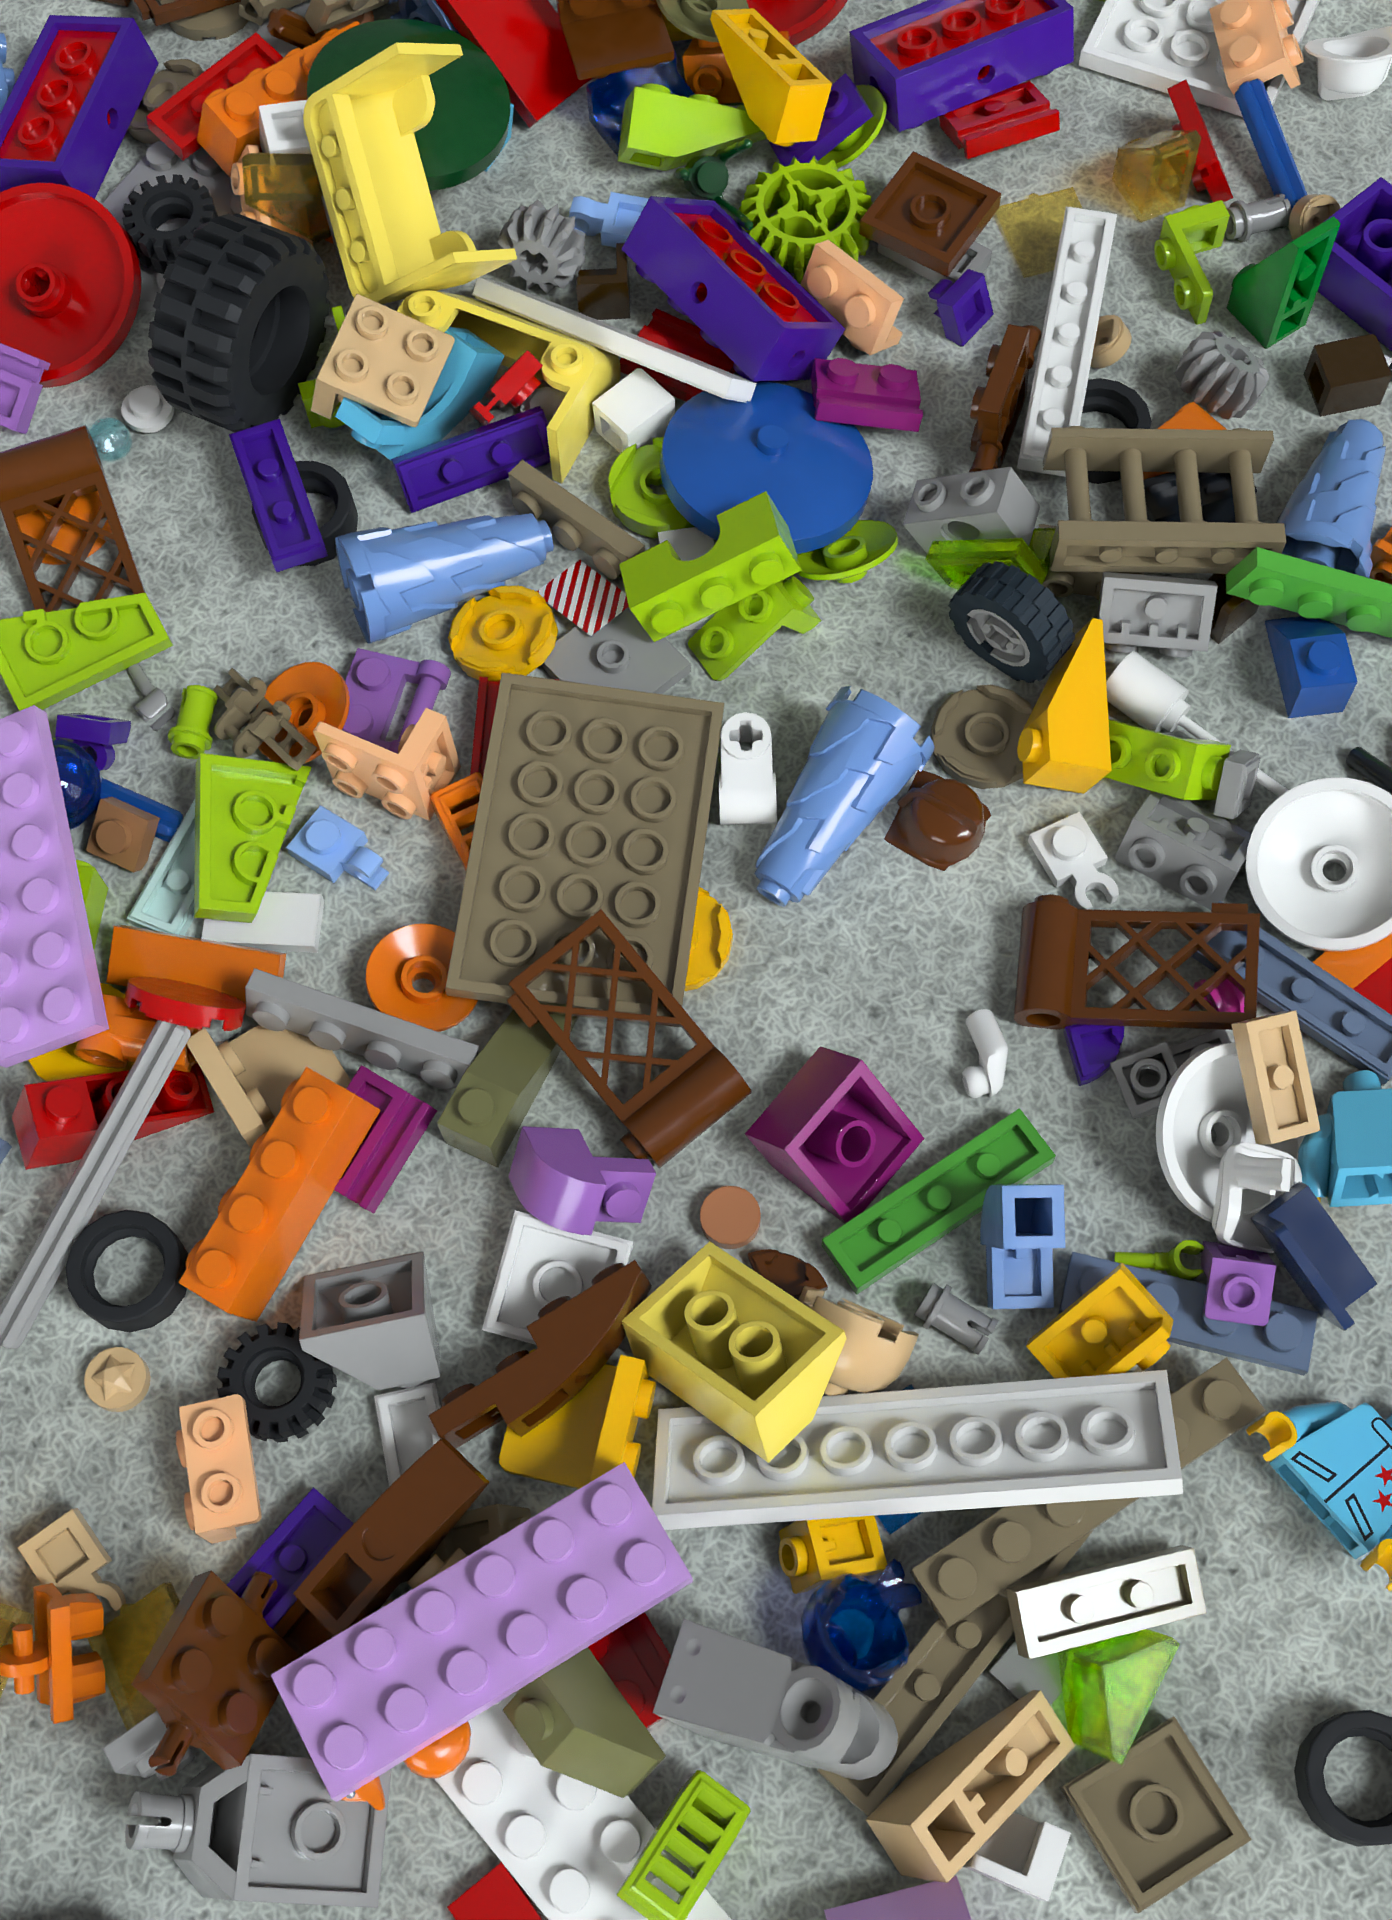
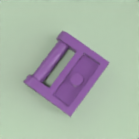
[342,648,451,754]

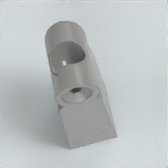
[653,1619,898,1780]

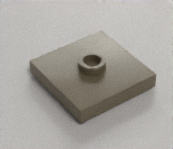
[1060,1716,1252,1913]

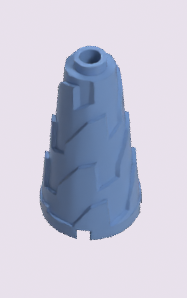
[1276,419,1386,578]
[335,513,554,644]
[754,686,935,907]

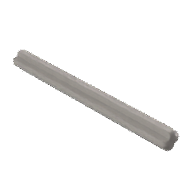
[0,1020,191,1349]

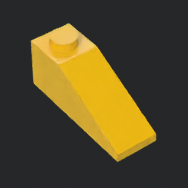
[710,8,832,146]
[1017,618,1112,794]

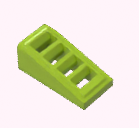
[616,1770,751,1920]

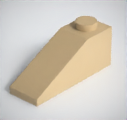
[865,1690,1076,1883]

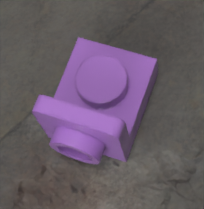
[1201,1241,1276,1326]

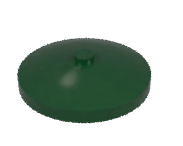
[307,19,510,191]

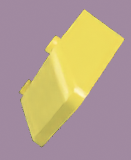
[303,42,517,304]
[397,290,621,483]

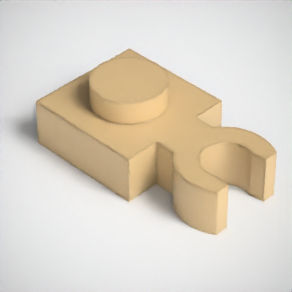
[17,1508,126,1612]

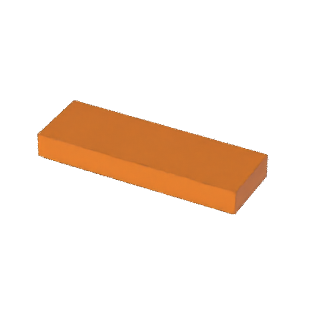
[106,925,286,1005]

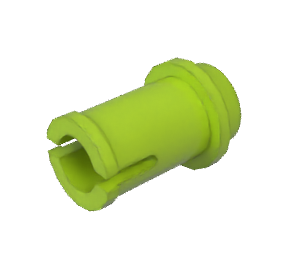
[168,685,218,759]

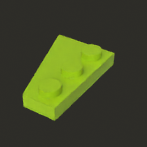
[0,593,173,711]
[194,753,312,923]

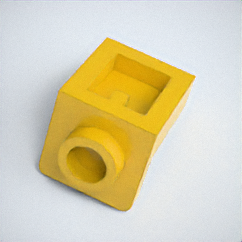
[778,1516,888,1594]

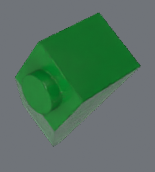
[1227,216,1341,349]

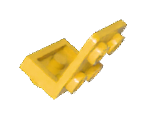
[499,1349,656,1489]

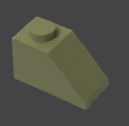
[503,1647,666,1798]

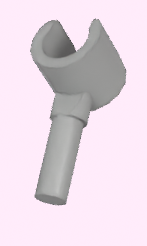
[127,663,175,731]

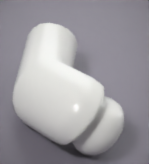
[962,1009,1008,1098]

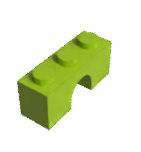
[619,491,802,642]

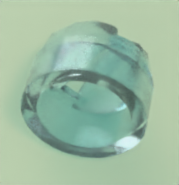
[89,417,132,462]

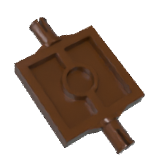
[969,324,1042,472]
[131,1570,299,1776]

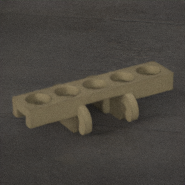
[213,668,317,771]

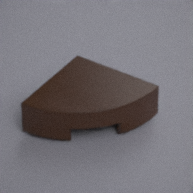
[748,1249,828,1300]

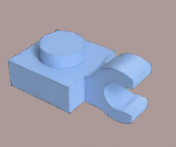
[569,192,649,247]
[286,805,389,891]

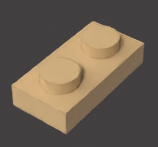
[1231,1010,1321,1145]

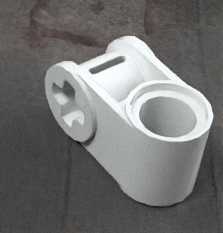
[719,712,777,825]

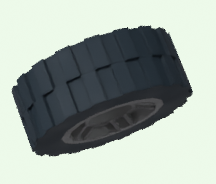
[948,561,1075,683]

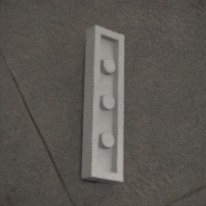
[245,968,479,1089]

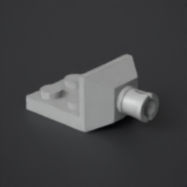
[125,1754,392,1908]

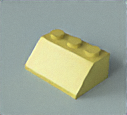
[622,1241,846,1463]

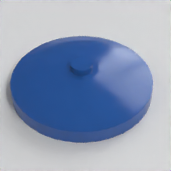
[660,381,873,554]

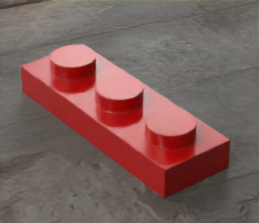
[146,32,284,161]

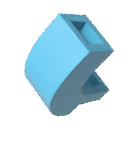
[335,327,505,460]

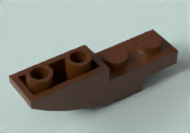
[428,1260,652,1449]
[273,1438,490,1658]

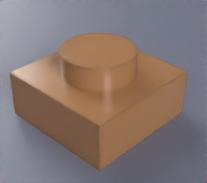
[86,797,160,872]

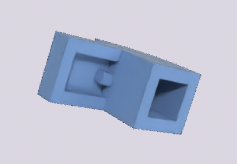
[980,1184,1066,1309]

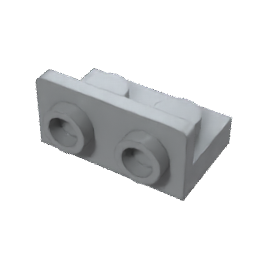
[1096,572,1218,657]
[1115,791,1252,910]

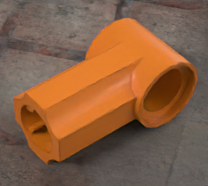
[74,994,202,1072]

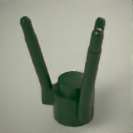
[675,138,754,231]

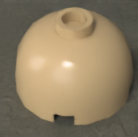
[799,1286,919,1396]

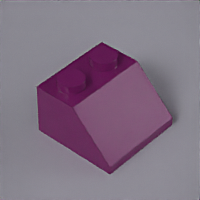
[745,1046,925,1224]

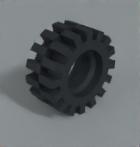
[122,174,218,274]
[217,1322,337,1443]

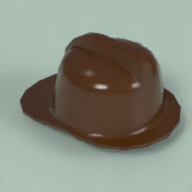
[884,770,992,871]

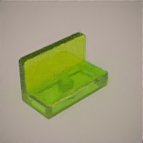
[925,528,1056,590]

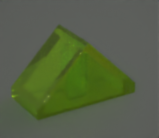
[1058,1629,1180,1765]

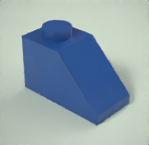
[1265,616,1358,719]

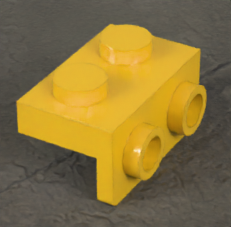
[1026,1263,1174,1379]

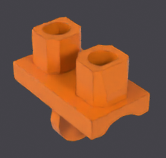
[0,1583,106,1724]

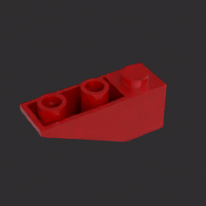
[12,1062,215,1170]

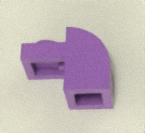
[508,1126,656,1235]

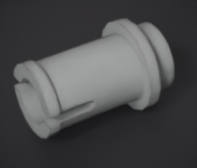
[1225,194,1291,242]
[914,1283,998,1355]

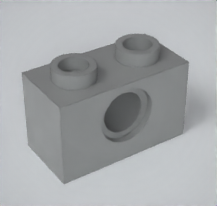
[903,467,1040,561]

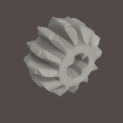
[498,199,586,293]
[1174,331,1270,419]

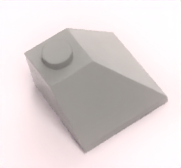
[299,1252,440,1390]

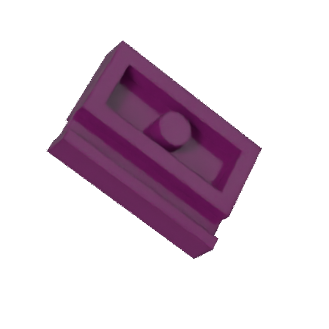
[811,358,923,432]
[334,1065,437,1214]

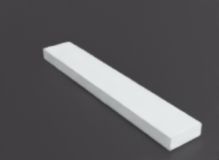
[1017,206,1117,477]
[472,277,757,403]

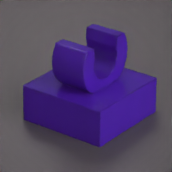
[928,269,994,347]
[55,713,131,770]

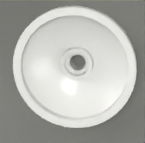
[1246,777,1392,951]
[1156,1043,1305,1222]

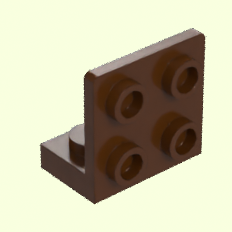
[556,0,675,80]

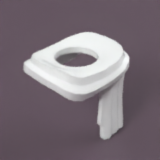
[1212,1142,1302,1253]

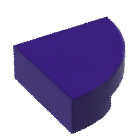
[1063,1024,1124,1086]

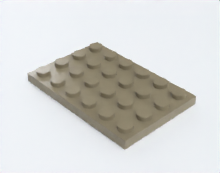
[445,672,725,1027]

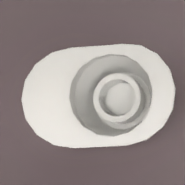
[1305,26,1392,101]

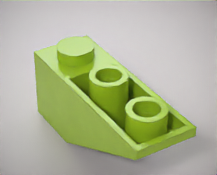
[617,83,767,171]

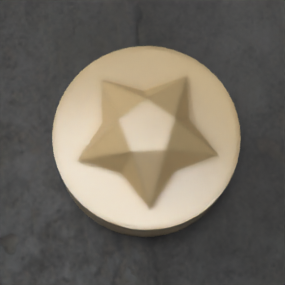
[1289,194,1341,240]
[1091,315,1132,369]
[84,1347,151,1412]

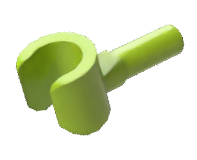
[1114,1240,1204,1281]

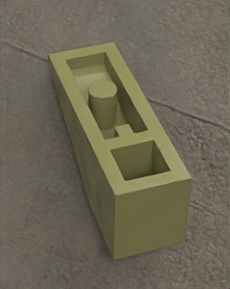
[437,1010,579,1168]

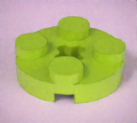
[608,437,694,538]

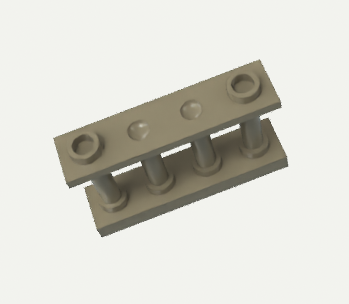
[1043,426,1286,574]

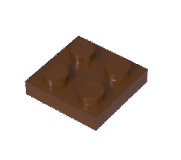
[859,151,1001,277]

